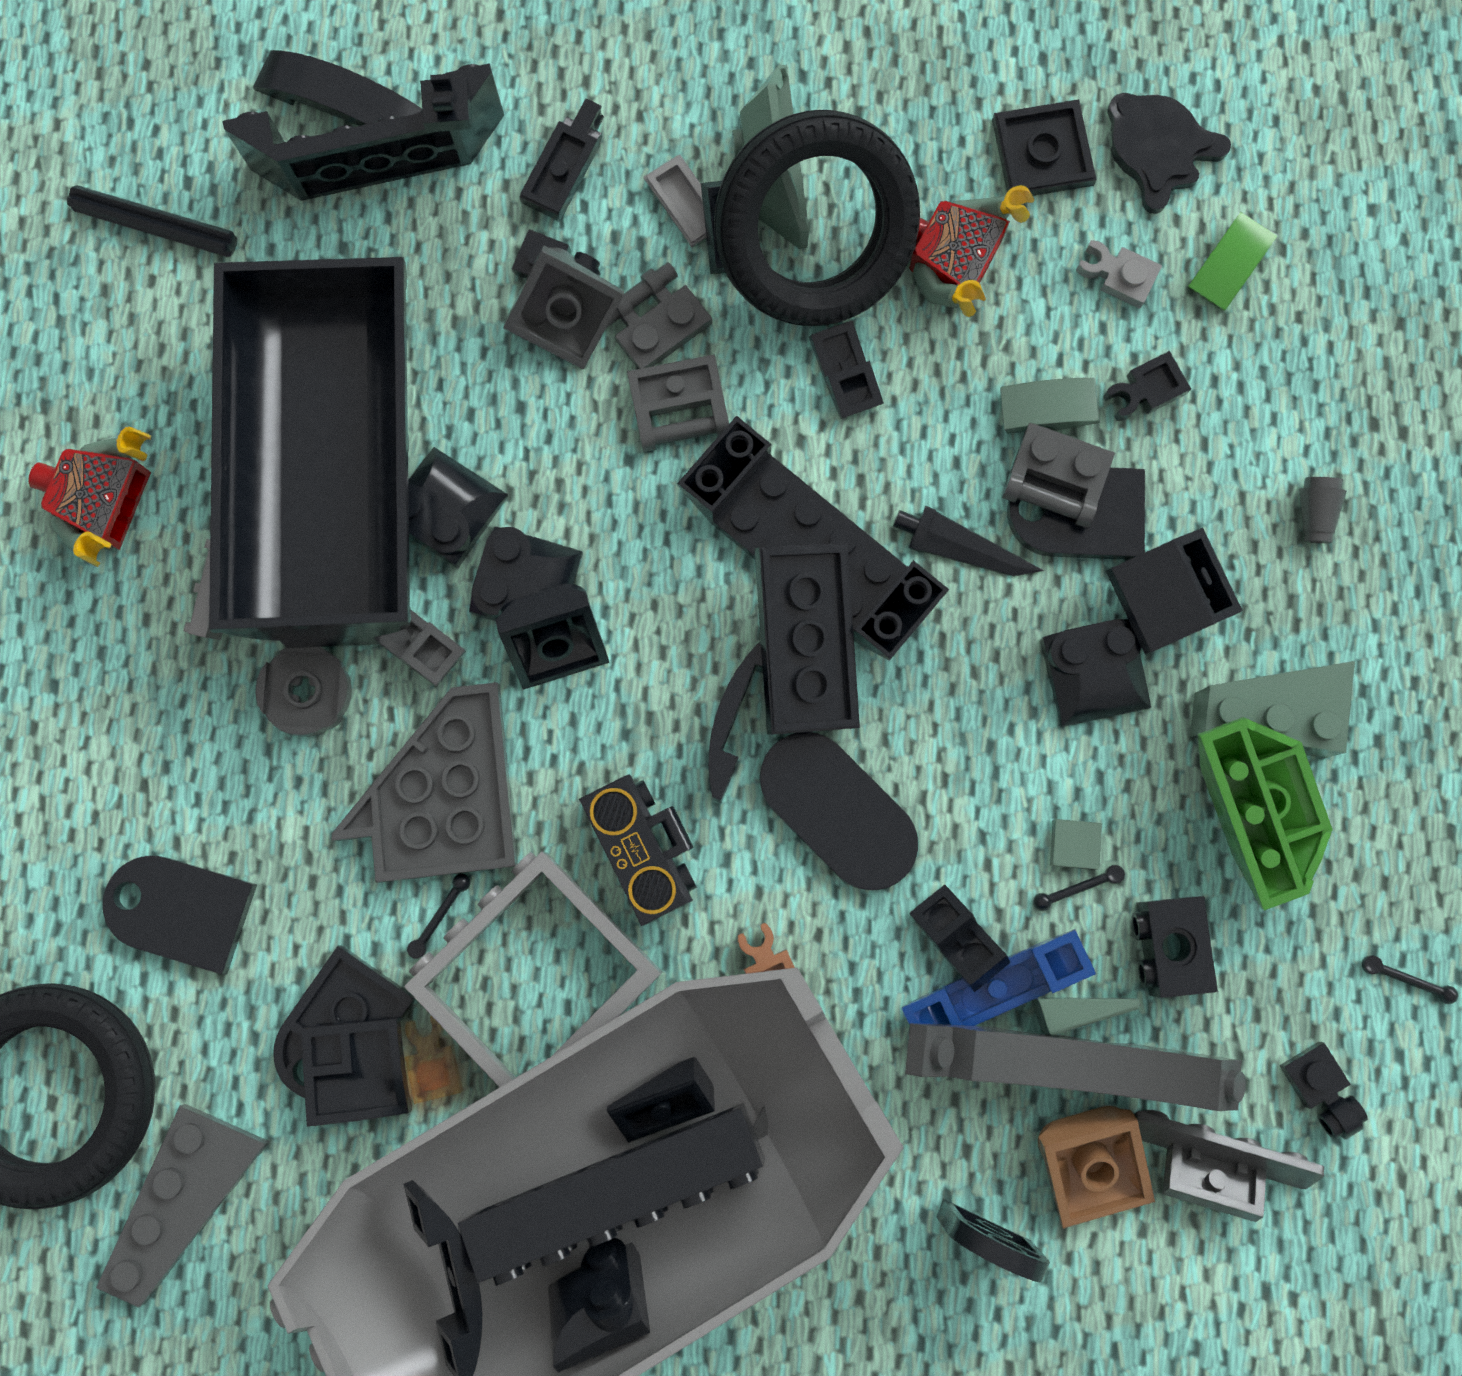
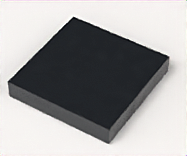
[992,99,1097,196]

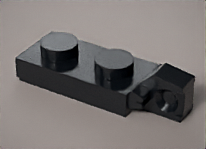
[519,98,604,221]

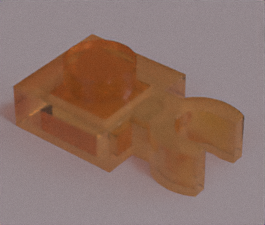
[405,1016,463,1104]

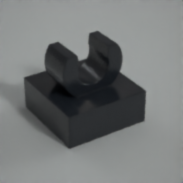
[420,74,472,132]

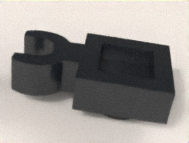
[1103,351,1191,421]

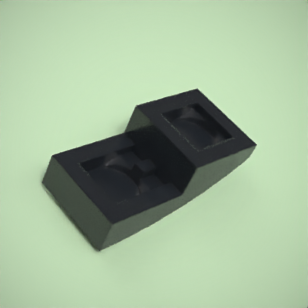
[809,320,884,419]
[909,884,1011,992]

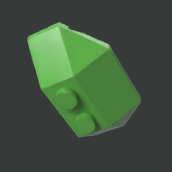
[1198,717,1333,911]

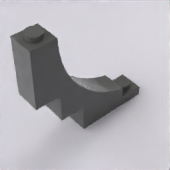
[905,1023,1246,1111]

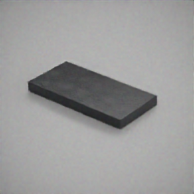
[754,543,860,735]

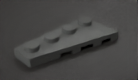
[96,1104,270,1307]

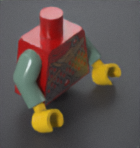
[909,185,1035,317]
[28,427,151,567]

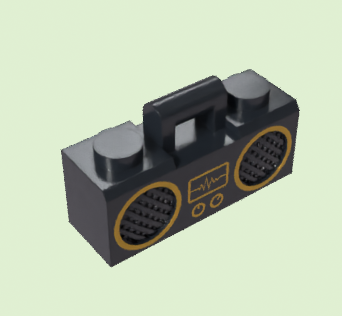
[579,774,697,926]

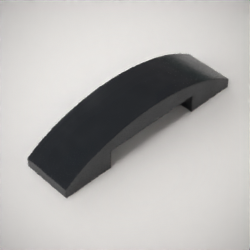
[253,50,422,126]
[708,641,763,804]
[403,1180,483,1376]

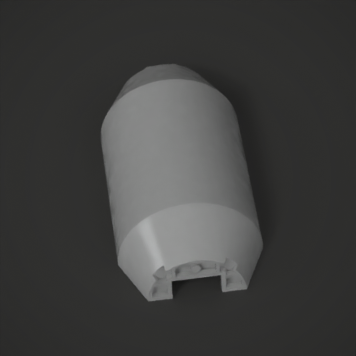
[267,968,904,1376]

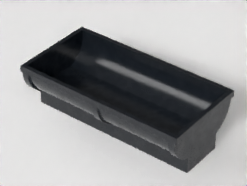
[209,257,411,648]

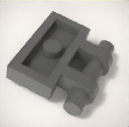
[607,262,712,369]

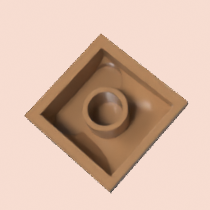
[1038,1106,1155,1228]

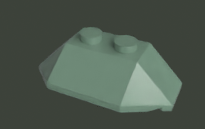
[732,64,809,249]

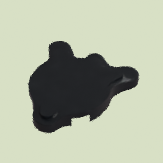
[1107,93,1231,214]

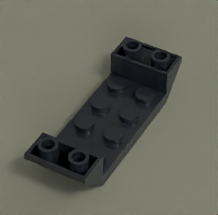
[222,63,504,201]
[677,416,949,661]

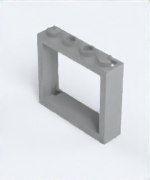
[404,851,663,1087]

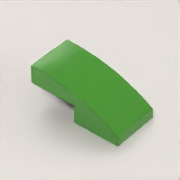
[1188,212,1277,311]

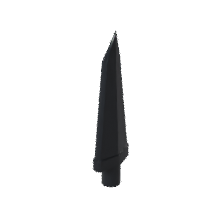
[893,506,1044,576]

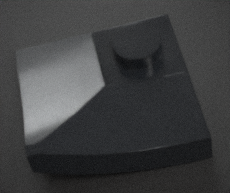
[301,1018,412,1127]

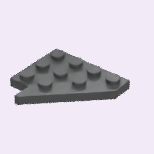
[332,682,517,883]

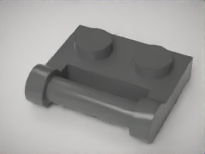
[627,354,729,452]
[1002,422,1115,529]

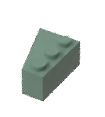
[1190,661,1355,758]

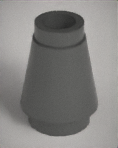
[1299,477,1347,544]

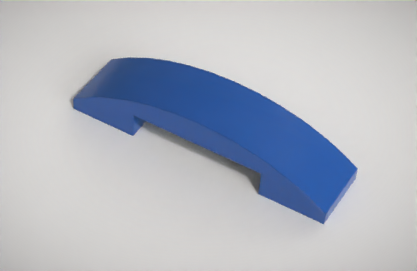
[902,929,1096,1026]

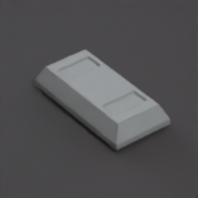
[643,154,706,248]

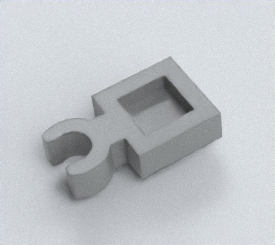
[1076,240,1162,309]

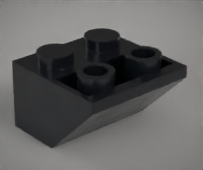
[1106,528,1243,655]

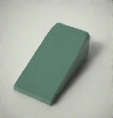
[1031,997,1141,1036]

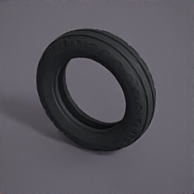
[714,110,920,326]
[0,983,155,1209]

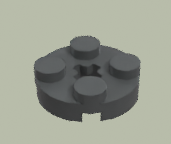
[255,647,352,737]

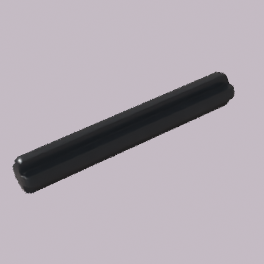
[67,185,238,257]

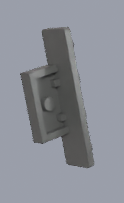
[1134,1110,1324,1222]

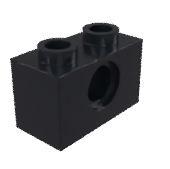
[1132,896,1218,998]

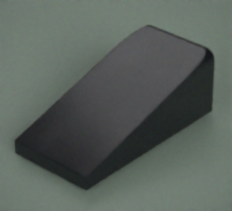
[607,1056,715,1143]

